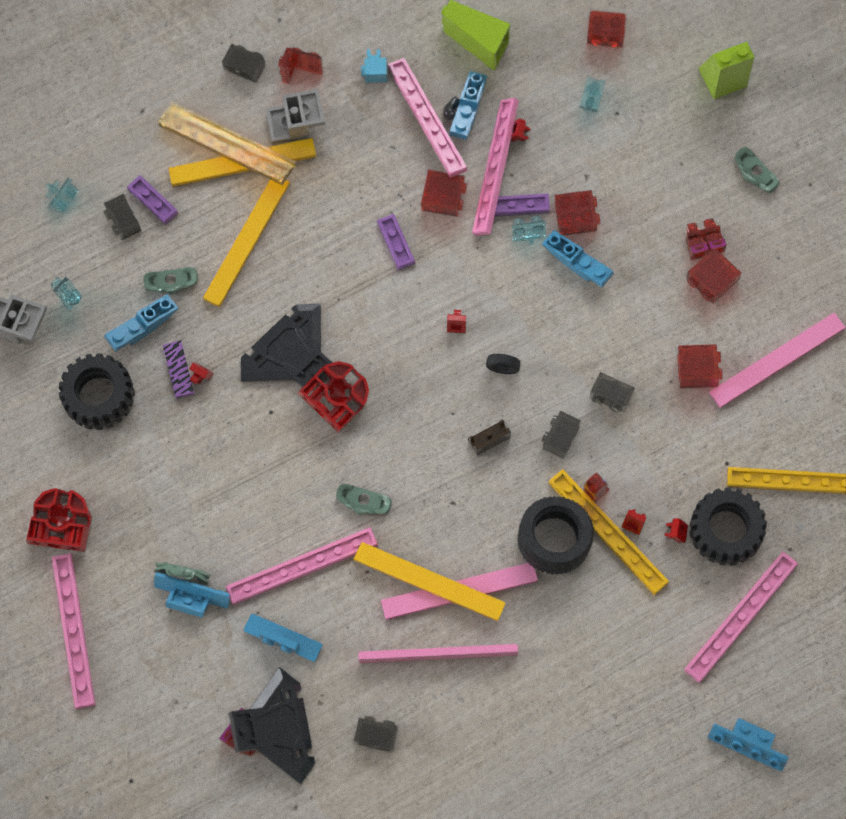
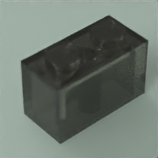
[222,44,266,83]
[103,194,142,240]
[589,372,635,413]
[541,411,581,459]
[354,716,399,753]

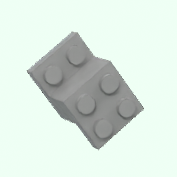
[266,89,325,144]
[0,294,47,344]

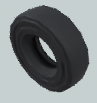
[486,354,521,374]

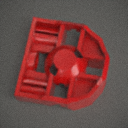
[297,361,369,433]
[26,488,92,552]

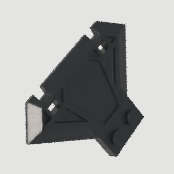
[241,303,333,388]
[229,667,315,784]

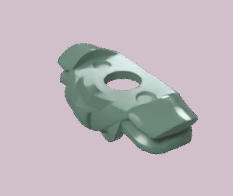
[734,147,780,193]
[144,267,198,294]
[336,484,392,515]
[154,562,211,585]

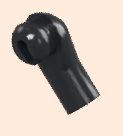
[443,96,460,121]

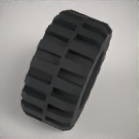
[58,353,135,430]
[690,487,767,566]

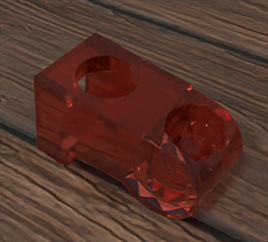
[583,473,610,503]

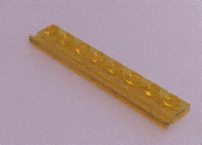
[157,102,296,185]

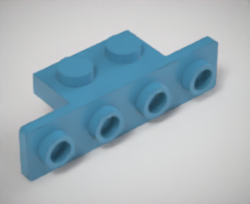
[154,572,230,618]
[244,614,323,662]
[708,718,789,771]

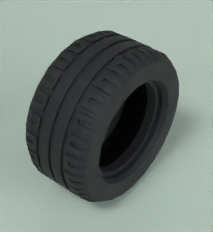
[517,496,594,575]

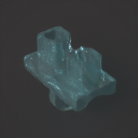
[579,77,605,113]
[45,178,78,213]
[512,216,546,245]
[50,276,82,310]

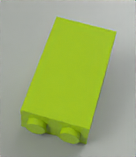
[441,0,510,71]
[699,41,755,99]

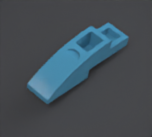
[449,71,487,140]
[542,230,614,288]
[105,294,178,352]

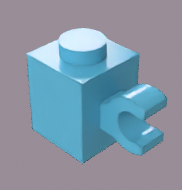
[361,49,387,83]

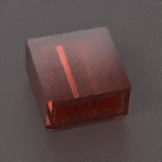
[421,170,468,217]
[554,190,600,236]
[686,247,741,304]
[677,344,723,388]

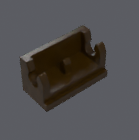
[468,419,511,456]

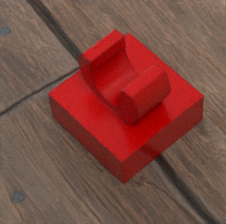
[510,118,530,142]
[447,310,467,333]
[189,363,214,385]
[622,509,647,535]
[664,518,688,543]

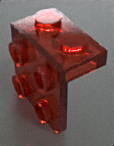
[587,11,626,48]
[278,47,323,84]

